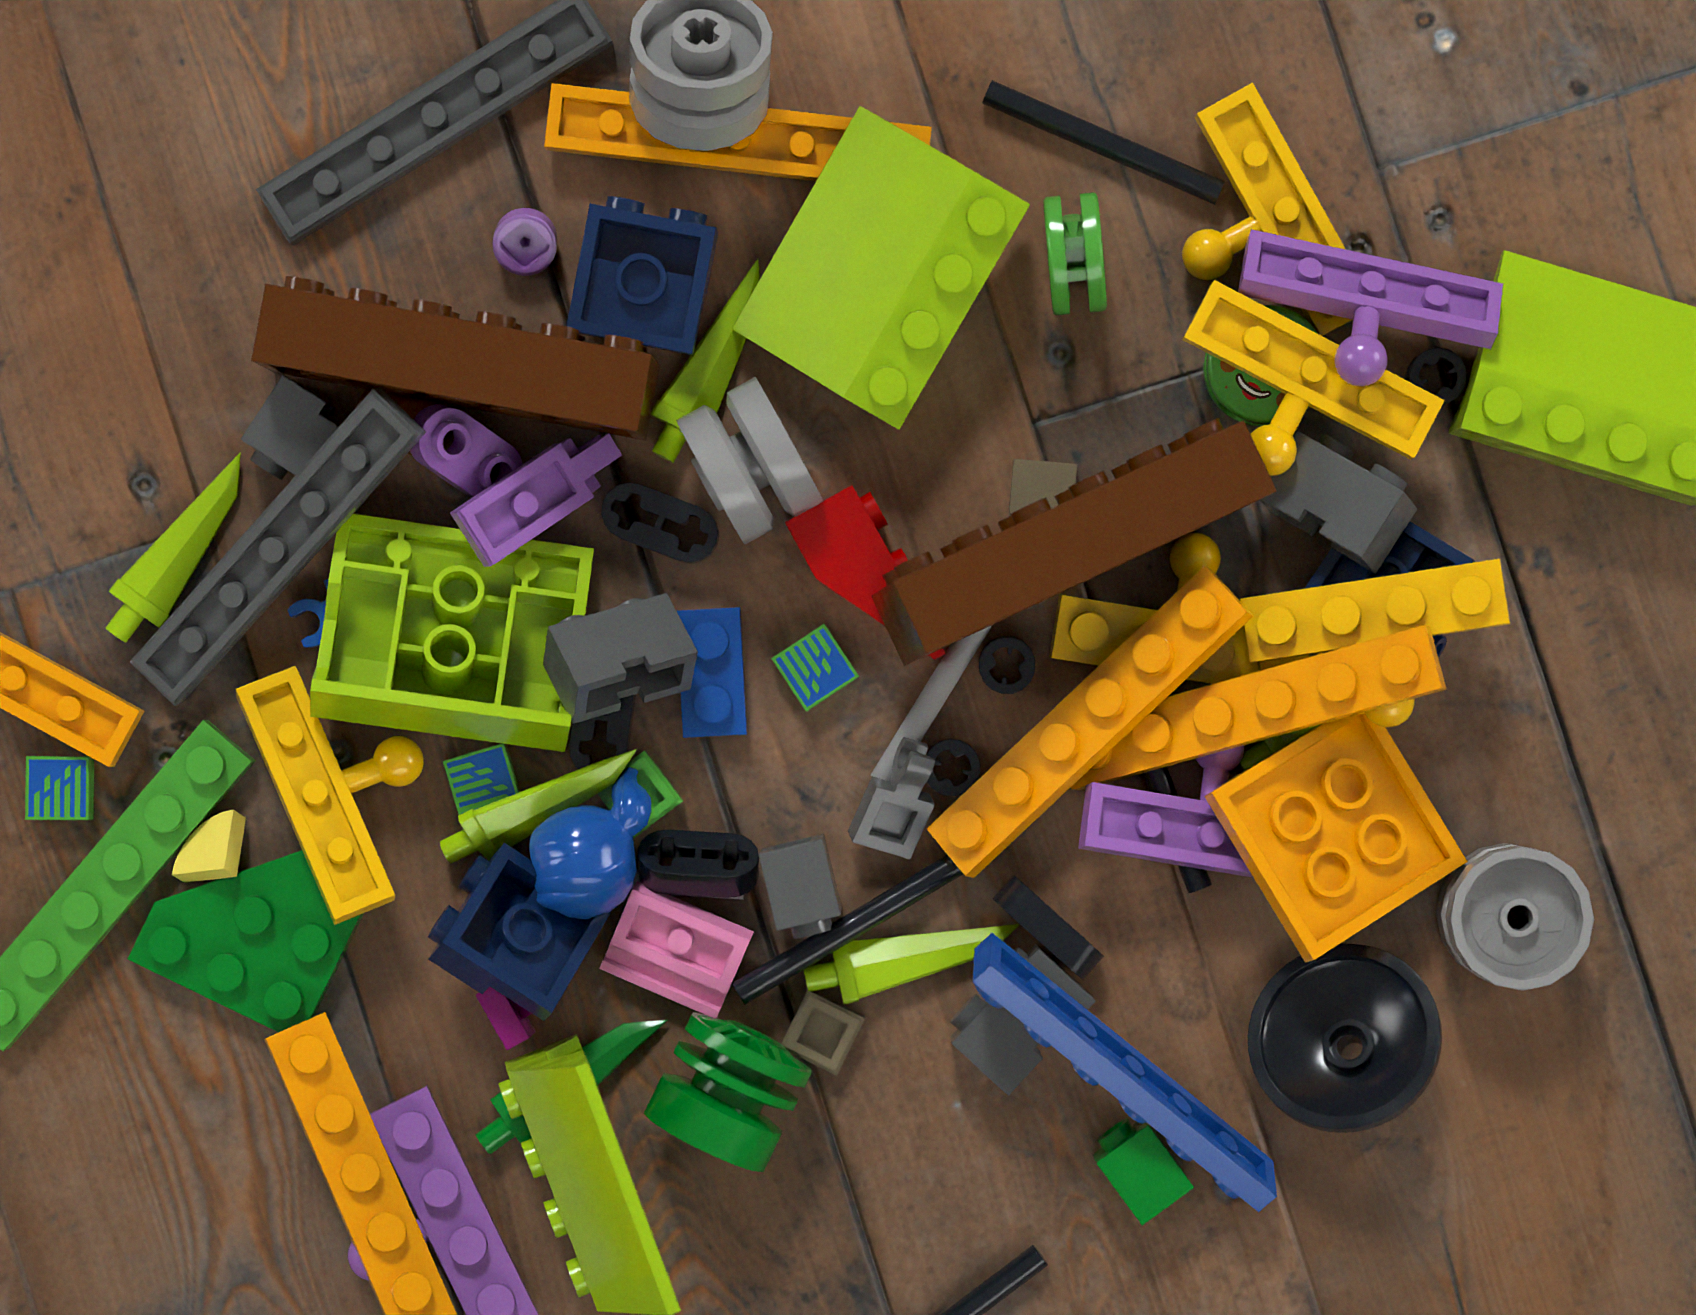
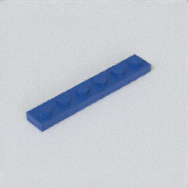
[973,933,1277,1212]

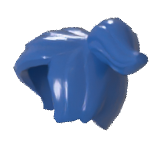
[529,767,652,919]

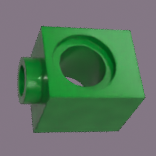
[1092,1118,1194,1226]

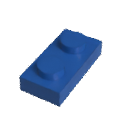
[677,607,747,738]

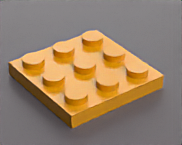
[1204,712,1468,963]

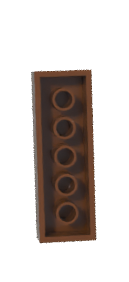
[251,276,660,441]
[871,418,1277,666]

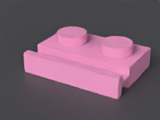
[599,881,754,1019]

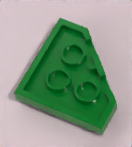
[127,850,385,1032]

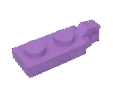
[450,433,622,567]

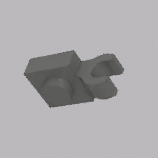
[848,737,935,859]

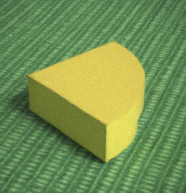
[172,810,246,883]

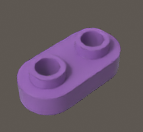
[410,404,523,498]

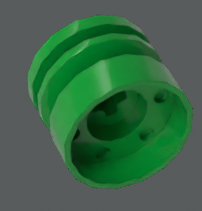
[643,1012,812,1172]

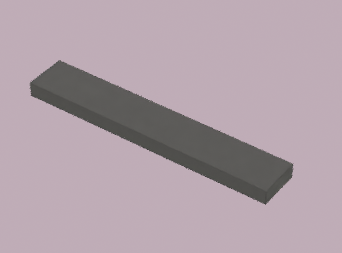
[256,0,614,246]
[130,387,426,706]

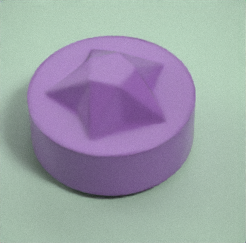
[493,208,558,276]

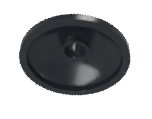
[1247,944,1442,1133]

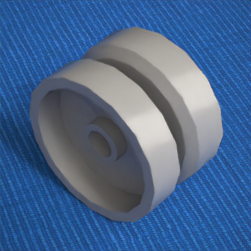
[629,0,773,151]
[676,377,823,545]
[1436,843,1594,991]

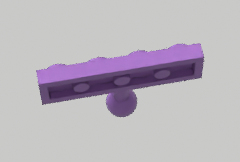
[1238,229,1503,386]
[1078,745,1253,877]
[348,1085,539,1315]

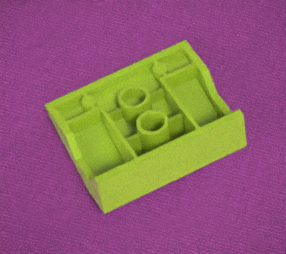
[732,106,1030,430]
[1448,250,1696,506]
[310,514,594,752]
[498,1034,681,1315]

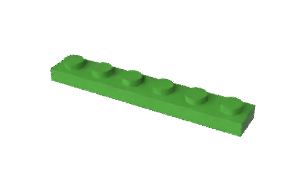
[0,720,256,1051]

